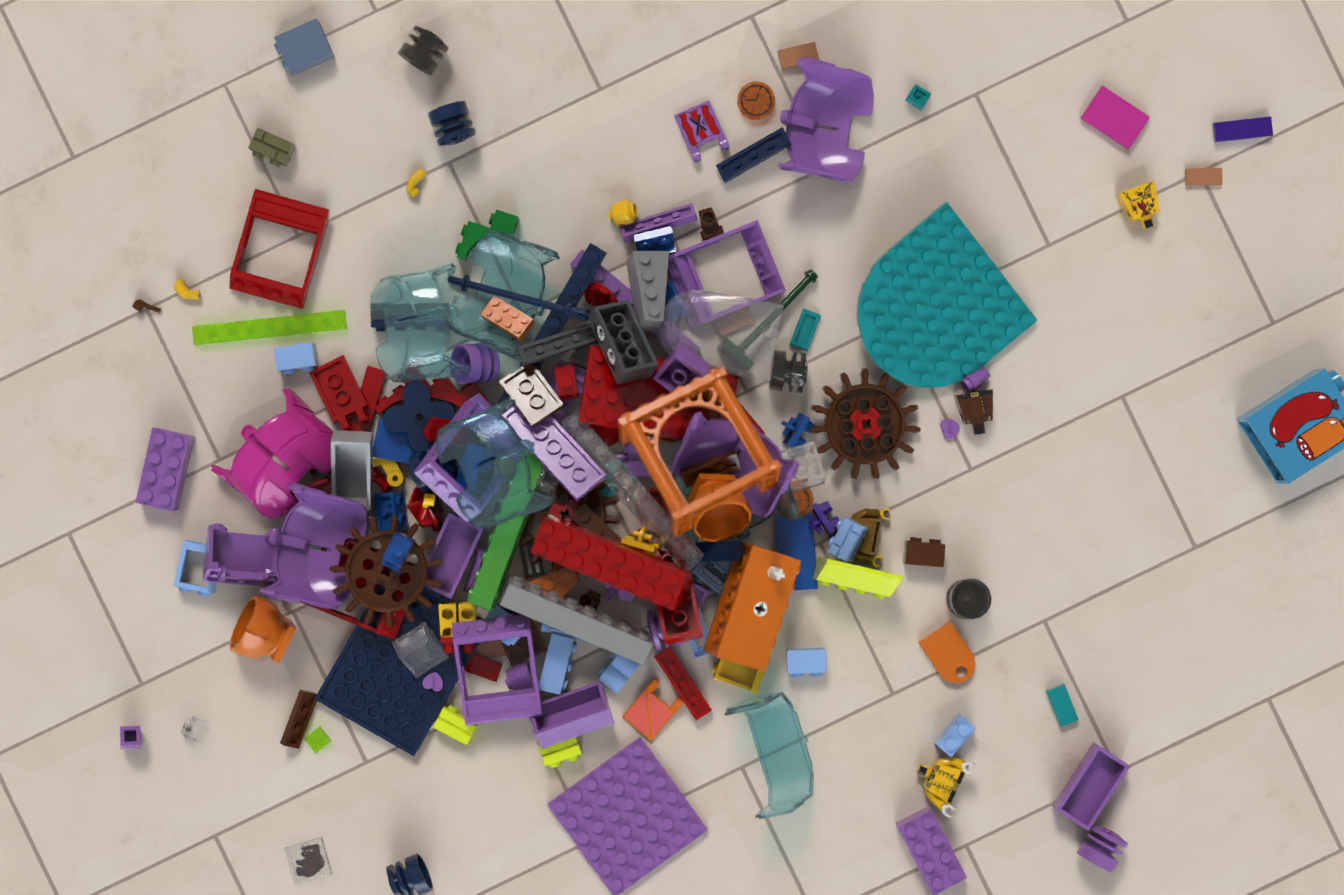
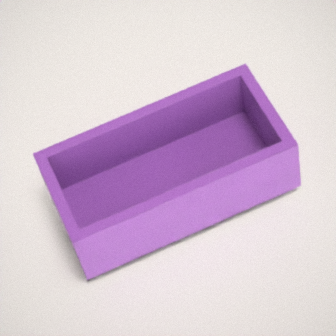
[135,427,195,511]
[425,512,486,599]
[531,681,614,749]
[1052,742,1130,831]
[895,806,967,895]

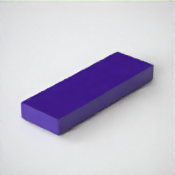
[1212,116,1273,143]

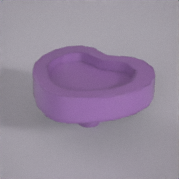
[940,419,959,439]
[423,672,443,691]

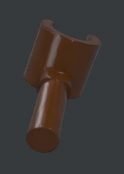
[132,299,161,313]

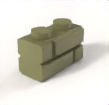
[248,128,295,168]

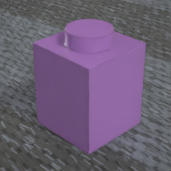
[505,660,533,690]
[120,726,141,749]

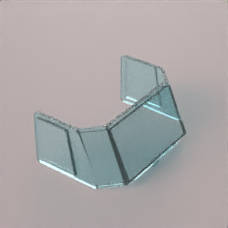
[724,692,814,819]

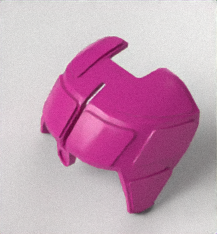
[211,388,333,519]

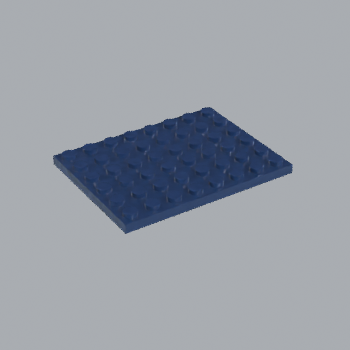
[314,568,484,756]

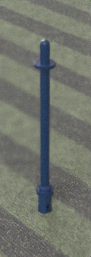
[447,275,590,322]

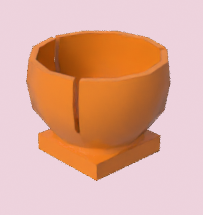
[687,473,752,542]
[229,596,296,663]

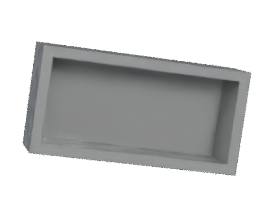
[331,430,373,511]

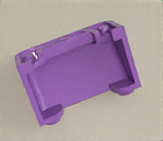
[203,523,281,587]

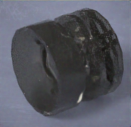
[397,25,449,76]
[769,350,808,393]
[946,579,992,619]

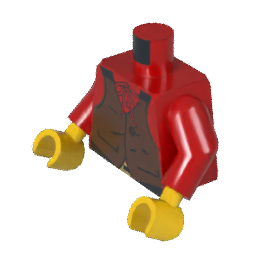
[407,487,444,531]

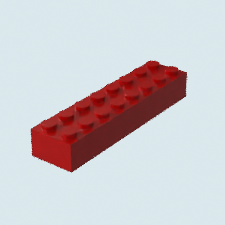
[635,487,704,645]
[531,515,692,610]

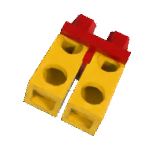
[439,602,477,653]

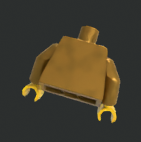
[835,508,890,567]

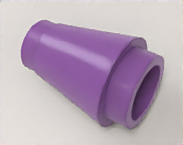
[961,367,990,393]

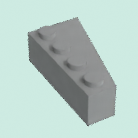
[626,251,669,331]

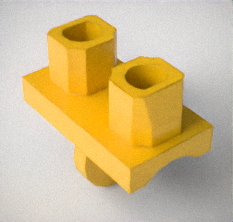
[621,527,660,556]

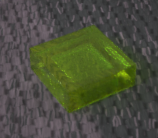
[304,726,332,753]

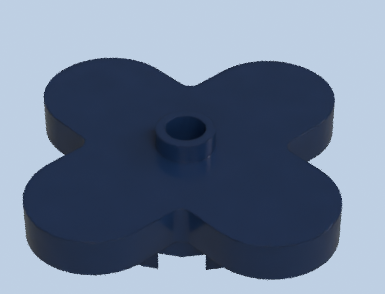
[383,382,455,452]

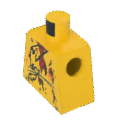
[1116,181,1160,230]

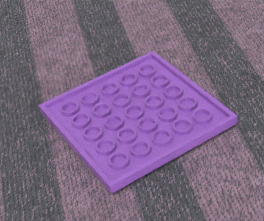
[547,736,708,895]

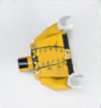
[916,757,976,818]

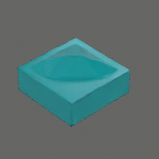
[905,84,931,110]

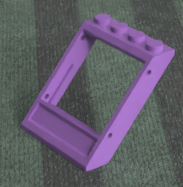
[668,220,786,330]
[414,393,524,522]
[452,614,543,725]

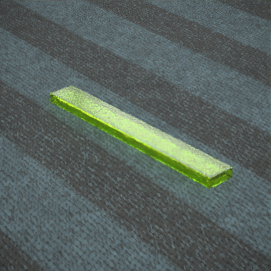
[192,310,347,346]

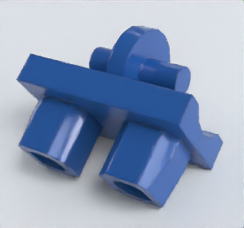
[781,413,815,449]

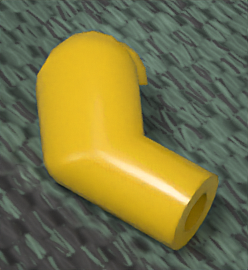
[406,168,426,197]
[174,279,200,300]

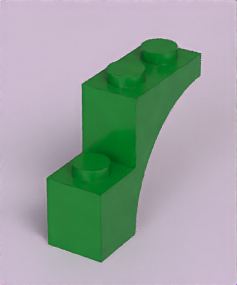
[455,209,520,261]

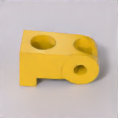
[373,458,405,487]

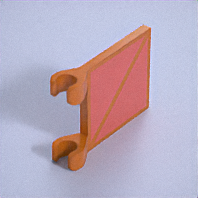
[622,678,683,741]

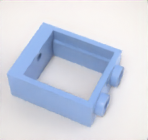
[174,540,217,596]

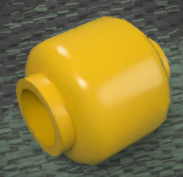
[608,199,638,227]

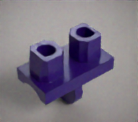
[808,501,840,538]

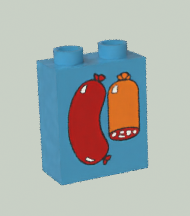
[1236,368,1344,484]

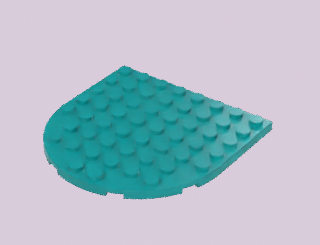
[857,202,1037,388]

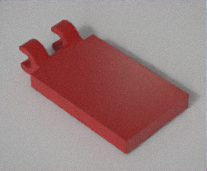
[309,355,370,431]

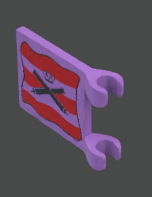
[674,100,729,163]

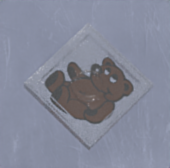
[284,837,333,885]

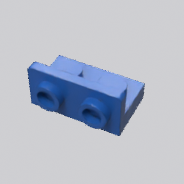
[634,226,677,255]
[374,491,408,531]

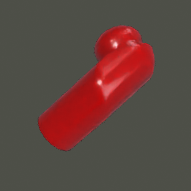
[373,467,392,493]

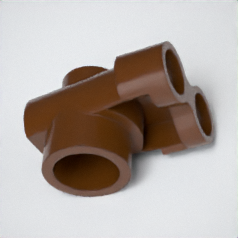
[698,207,724,240]
[579,589,601,612]

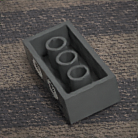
[588,300,658,385]

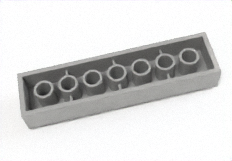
[500,575,653,665]

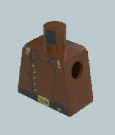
[954,389,993,435]

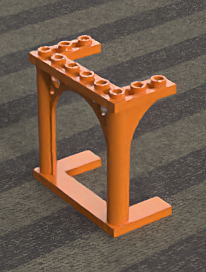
[618,367,781,538]

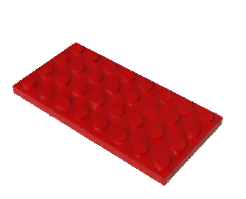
[578,345,739,441]

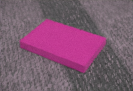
[1080,85,1150,150]

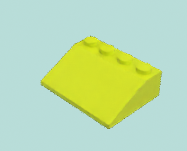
[813,556,903,599]

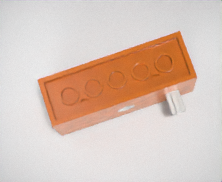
[703,540,801,672]

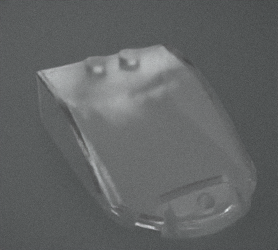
[658,290,784,381]

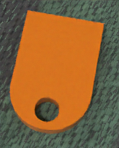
[918,621,975,683]

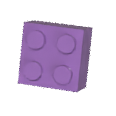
[653,342,711,393]

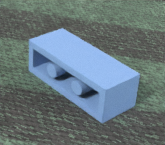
[539,633,577,695]

